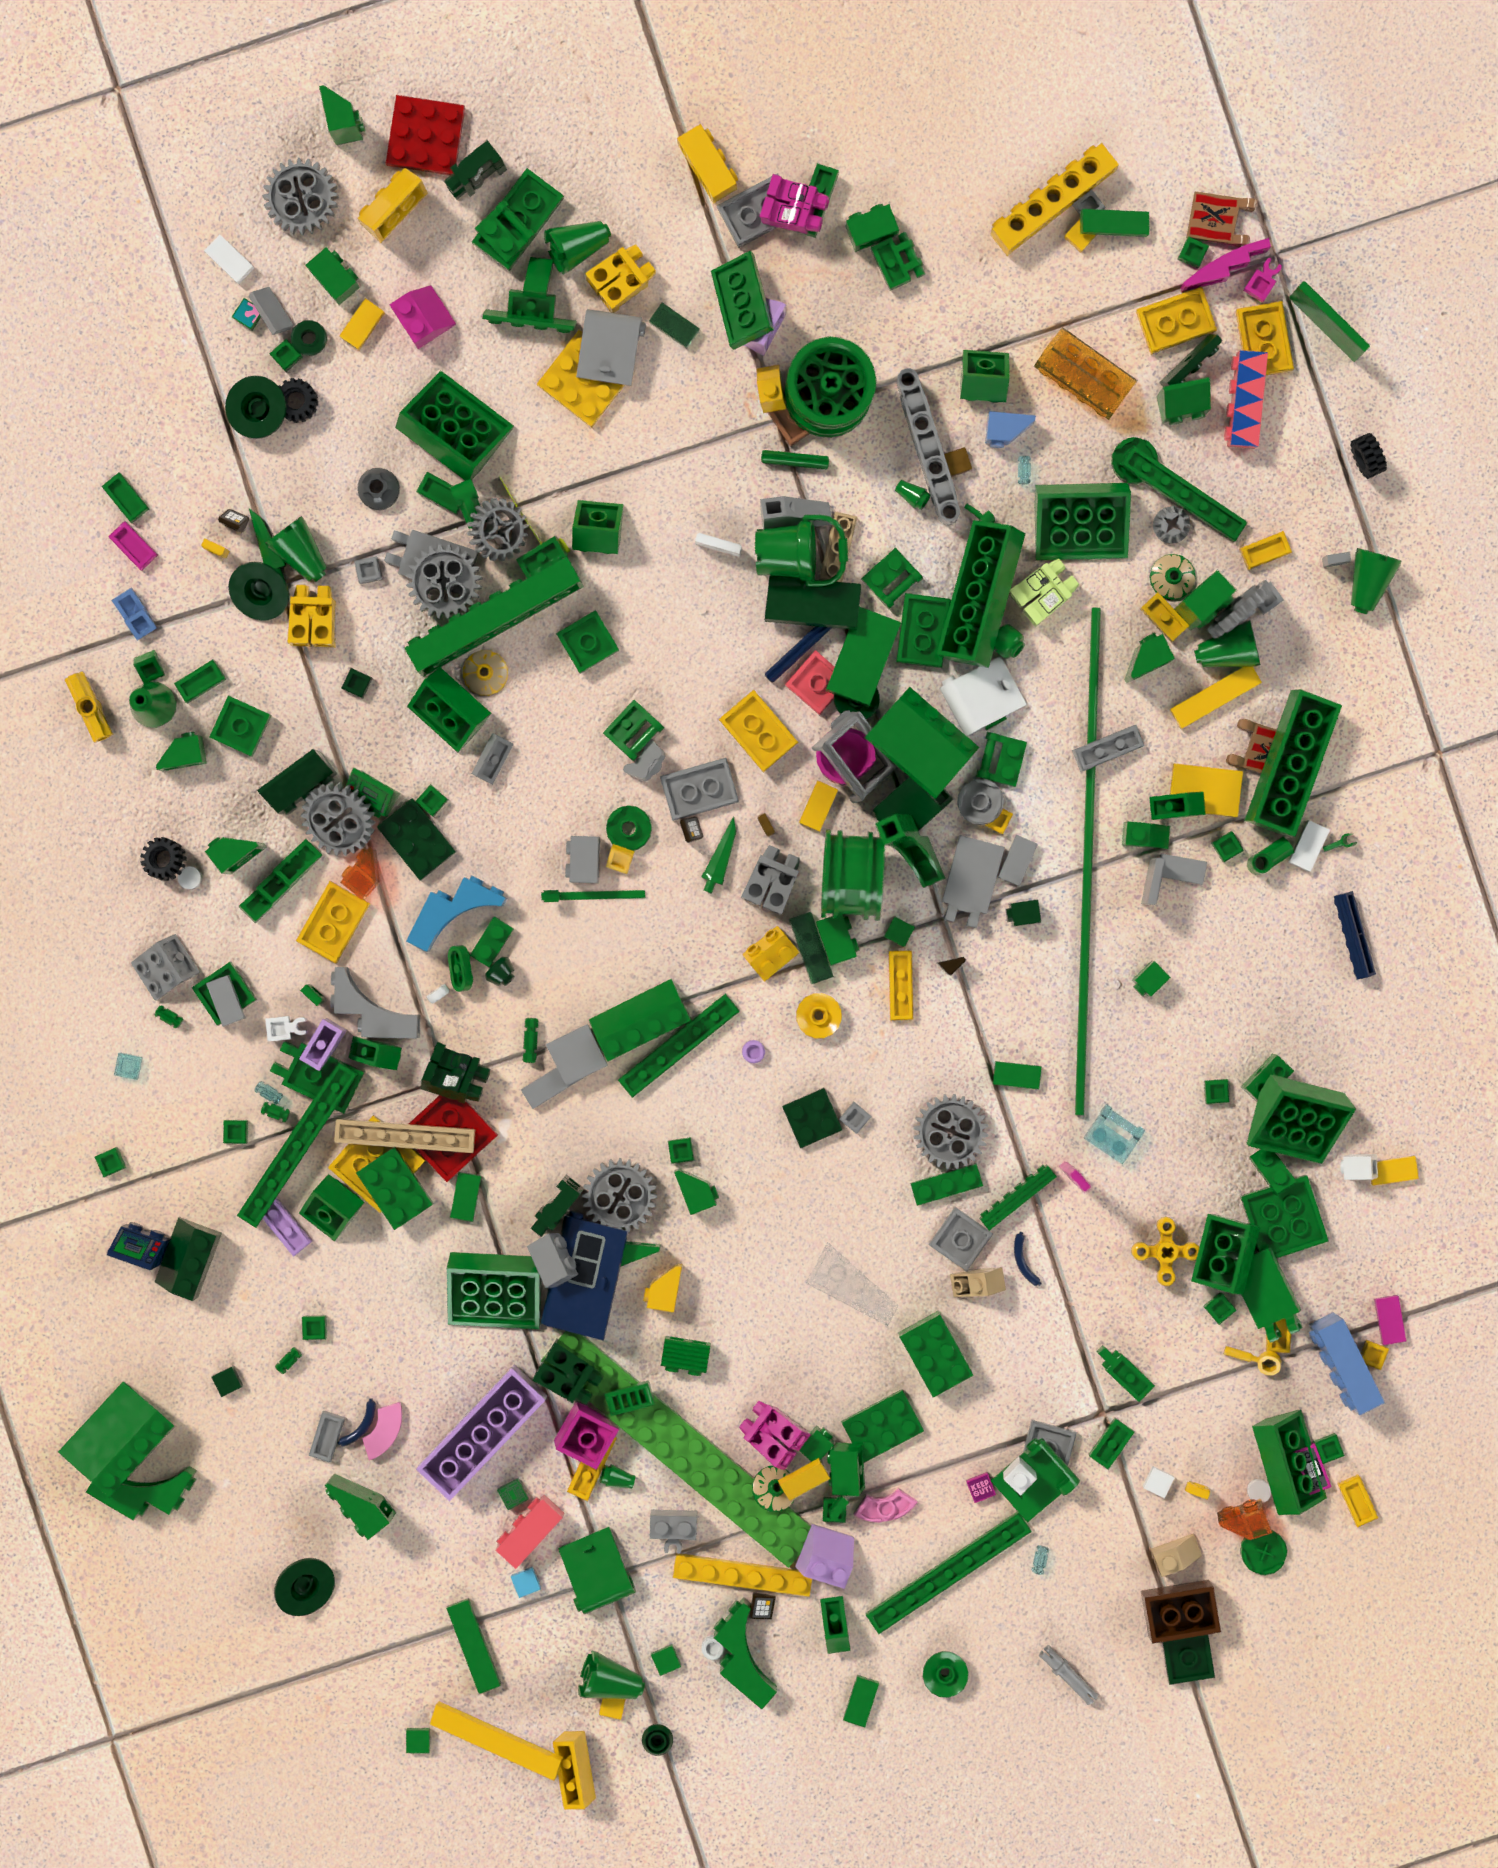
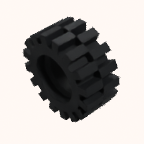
[279,378,318,423]
[1350,433,1387,479]
[140,837,187,881]

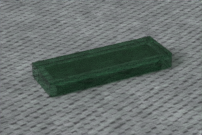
[788,912,834,984]

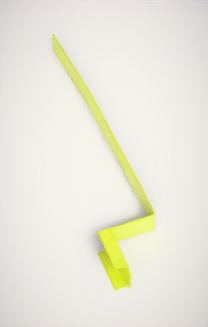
[499,476,570,555]

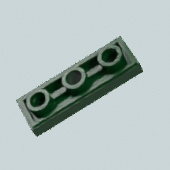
[1159,334,1223,387]

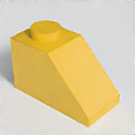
[756,364,786,413]
[643,1263,682,1313]

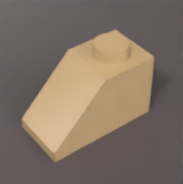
[1150,1533,1202,1577]

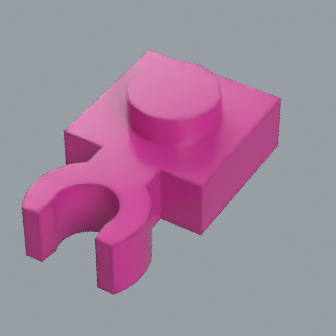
[1243,257,1282,303]

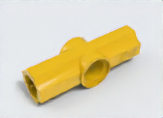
[65,671,113,743]

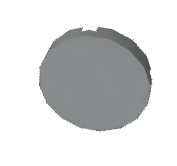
[957,779,1004,825]

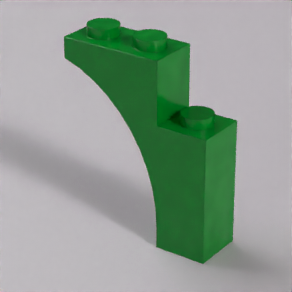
[875,814,946,888]
[85,1466,197,1521]
[713,1597,777,1710]

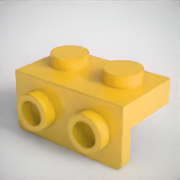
[743,926,800,982]

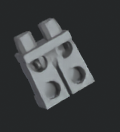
[741,845,800,915]

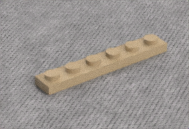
[334,1119,476,1153]

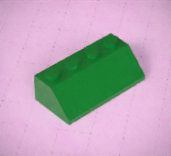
[589,979,692,1061]
[1252,1410,1327,1515]

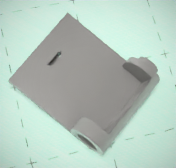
[576,309,646,386]

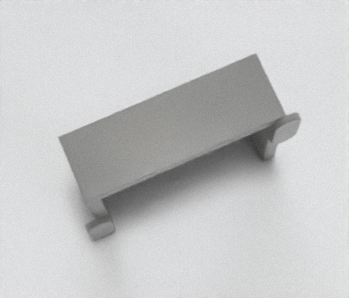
[811,711,898,803]

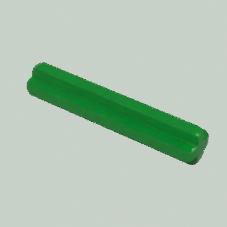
[761,450,829,470]

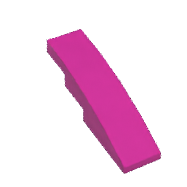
[1180,238,1271,292]

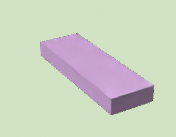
[263,1197,312,1257]

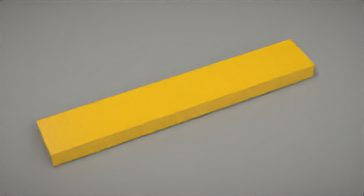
[430,1701,563,1781]

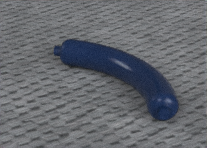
[1014,1231,1042,1286]
[337,1398,376,1447]

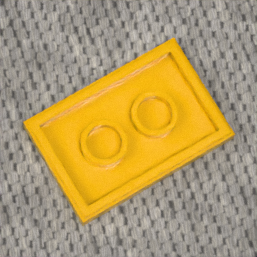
[1135,287,1217,355]
[1235,301,1294,375]
[719,690,799,773]
[1169,763,1243,817]
[296,881,371,964]

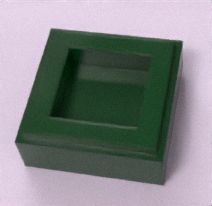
[341,668,373,699]
[211,1366,243,1397]

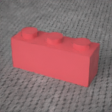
[495,1495,564,1569]

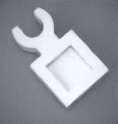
[265,1016,308,1041]

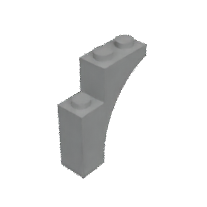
[330,967,420,1039]

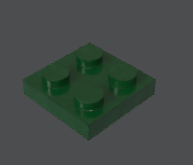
[782,1088,842,1149]
[1162,1635,1215,1685]

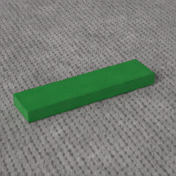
[446,1598,501,1694]

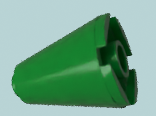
[544,221,611,275]
[266,516,327,582]
[1351,548,1402,614]
[1194,620,1261,667]
[129,682,177,728]
[578,1650,645,1699]

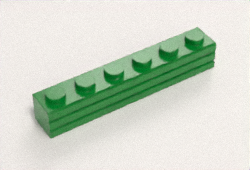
[979,1164,1057,1231]

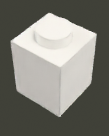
[1340,1154,1378,1180]
[1003,1456,1037,1495]

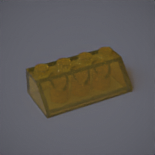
[1034,327,1138,420]

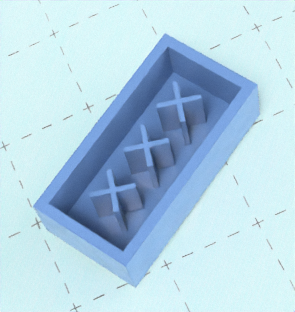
[1308,1312,1385,1415]

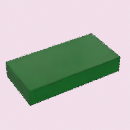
[523,257,553,299]
[101,472,149,523]
[416,472,460,515]
[174,659,227,704]
[993,1061,1042,1089]
[450,1172,482,1222]
[843,1675,879,1728]

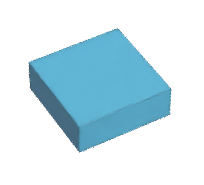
[511,1566,541,1598]

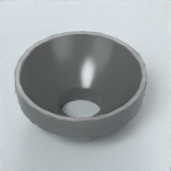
[358,468,400,510]

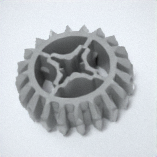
[467,498,529,561]

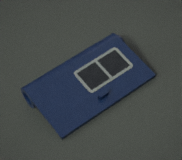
[541,1211,628,1340]

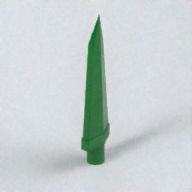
[249,509,287,580]
[701,816,736,894]

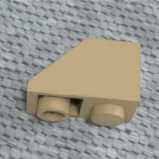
[950,1267,1006,1297]

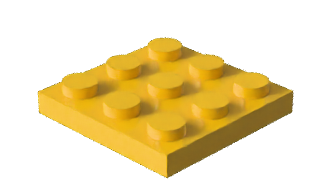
[537,330,634,428]
[328,1115,426,1213]

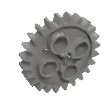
[262,158,339,235]
[406,544,482,619]
[1207,580,1273,638]
[301,782,376,856]
[913,1094,989,1169]
[582,1158,657,1233]

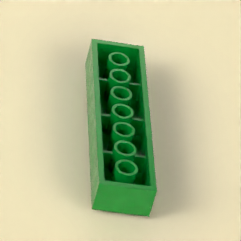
[404,556,584,677]

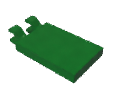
[270,1041,365,1114]
[1241,1247,1303,1343]

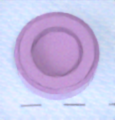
[742,1040,765,1063]

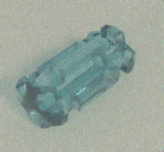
[1018,456,1031,485]
[254,1081,283,1105]
[1032,1545,1049,1575]

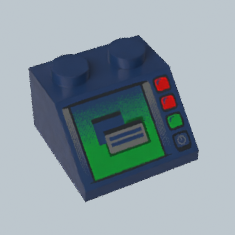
[107,1222,170,1270]

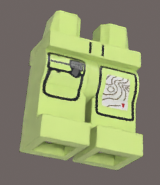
[1009,559,1079,627]

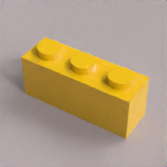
[677,124,738,204]
[553,1731,596,1810]

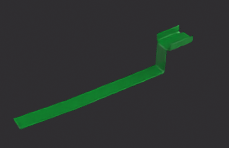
[541,890,645,902]

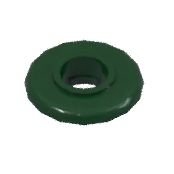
[291,320,327,356]

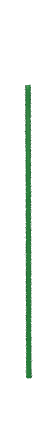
[1075,607,1101,1115]

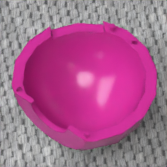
[816,728,876,785]

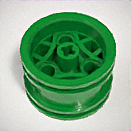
[784,337,876,438]
[821,829,885,921]

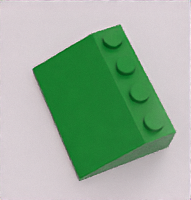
[395,370,514,481]
[1034,483,1131,560]
[865,687,980,799]
[1246,1074,1356,1164]
[447,1252,542,1329]
[58,1382,174,1498]

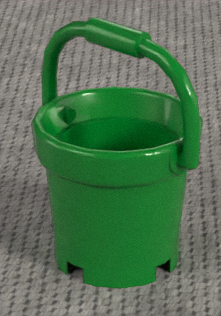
[755,514,848,587]

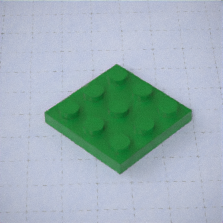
[1240,1175,1329,1258]

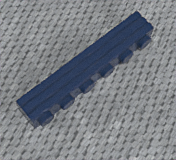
[1334,891,1376,980]

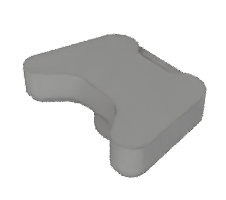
[623,739,665,781]

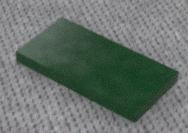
[764,576,861,630]

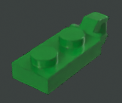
[1096,1345,1155,1402]

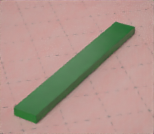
[237,1061,358,1228]
[866,1511,1032,1634]

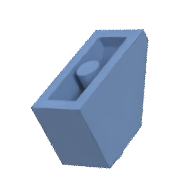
[985,411,1036,448]

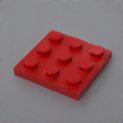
[386,95,465,175]
[409,1095,498,1182]

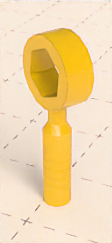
[1223,1346,1281,1376]

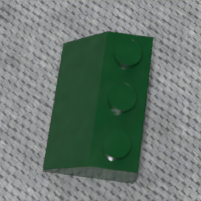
[257,749,337,815]
[155,1217,222,1301]

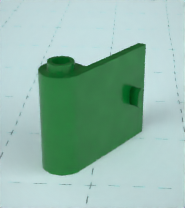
[991,1438,1080,1523]
[558,1527,636,1615]

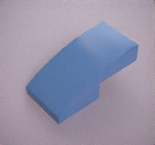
[111,587,157,640]

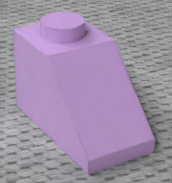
[299,1018,347,1071]

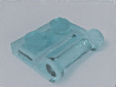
[1084,1104,1145,1164]

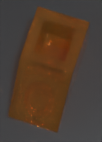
[340,846,380,900]
[1217,1499,1272,1540]

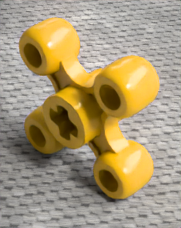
[1131,1216,1199,1286]

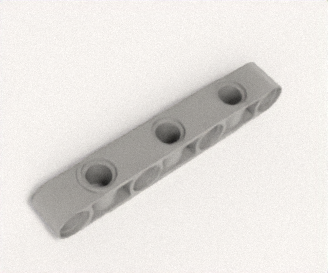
[897,368,960,525]

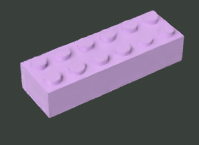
[416,1364,548,1501]

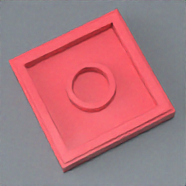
[785,650,835,715]

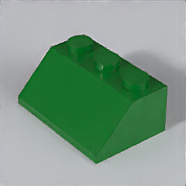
[407,667,491,753]

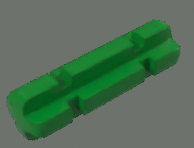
[523,1018,539,1063]

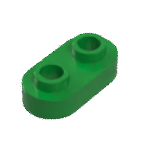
[448,945,473,992]

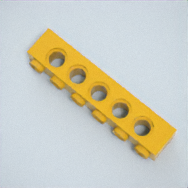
[990,143,1119,256]

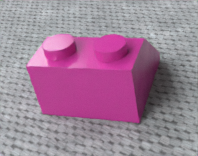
[389,285,456,349]
[554,1401,619,1470]

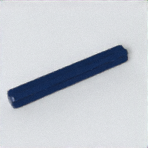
[765,626,832,683]

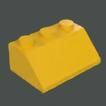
[357,168,428,243]

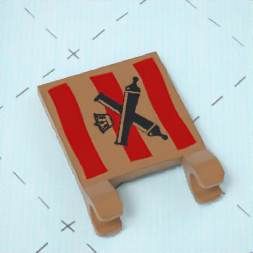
[1186,191,1257,247]
[1226,719,1276,774]

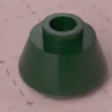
[485,957,515,986]
[642,1724,673,1756]

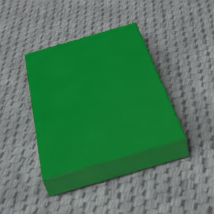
[896,593,951,668]

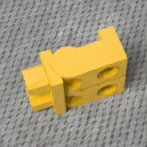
[585,244,656,313]
[287,585,336,648]

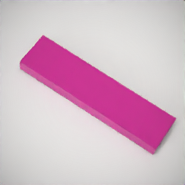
[1059,1161,1091,1193]

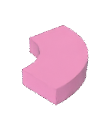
[362,1402,402,1460]
[854,1488,918,1523]

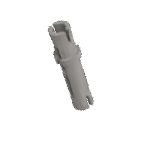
[1039,1645,1098,1705]

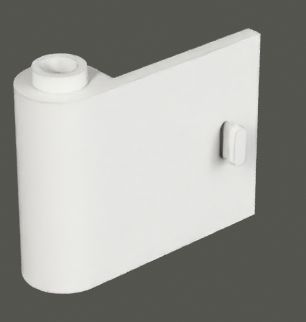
[939,656,1027,737]

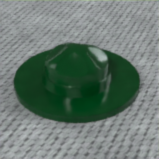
[225,375,286,439]
[228,562,289,621]
[274,1558,335,1616]

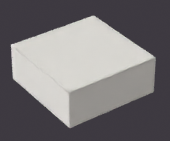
[1142,1466,1174,1498]

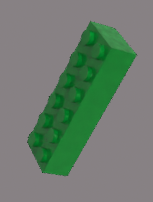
[937,520,1026,668]
[1244,689,1342,837]

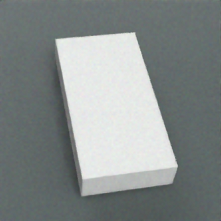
[204,235,254,285]
[695,533,742,557]
[1288,820,1330,872]

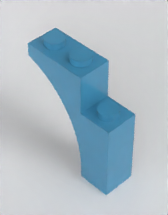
[406,875,507,952]

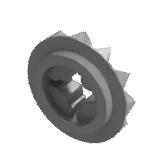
[1153,506,1191,544]

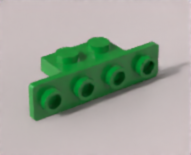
[482,289,577,333]

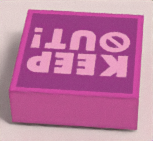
[966,1472,996,1503]

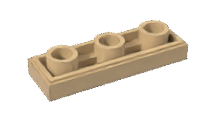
[819,511,858,582]

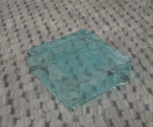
[114,1052,143,1080]

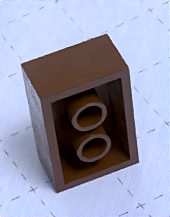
[1141,1579,1221,1644]

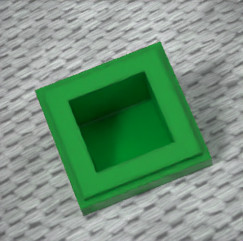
[133,650,165,684]

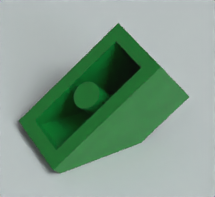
[156,732,207,771]
[1149,792,1206,820]
[1122,821,1170,849]
[348,1036,402,1070]
[674,1168,719,1215]
[820,1596,851,1654]

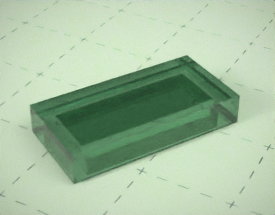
[649,302,700,349]

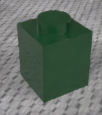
[1005,899,1041,926]

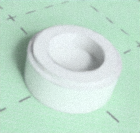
[178,866,202,889]
[426,984,449,1004]
[1247,1479,1271,1504]
[701,1635,725,1660]

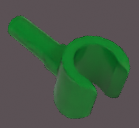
[964,503,995,523]
[1323,833,1357,852]

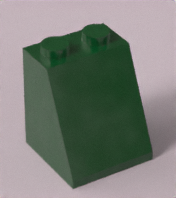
[872,777,953,831]

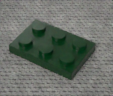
[377,798,456,881]

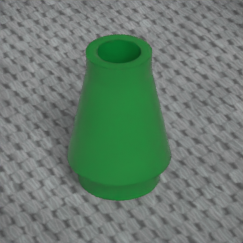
[895,480,931,510]
[600,1464,635,1489]

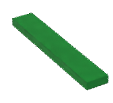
[1119,445,1248,542]
[618,993,740,1098]

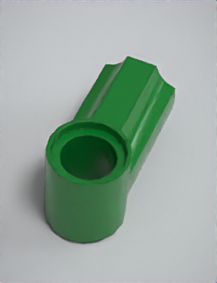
[450,479,487,529]
[1247,836,1295,875]

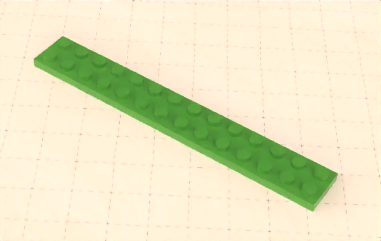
[541,1331,811,1568]

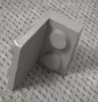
[131,934,200,1001]

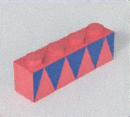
[1224,350,1268,449]

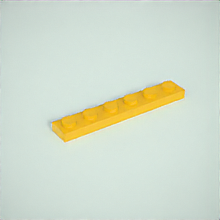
[673,1553,812,1597]

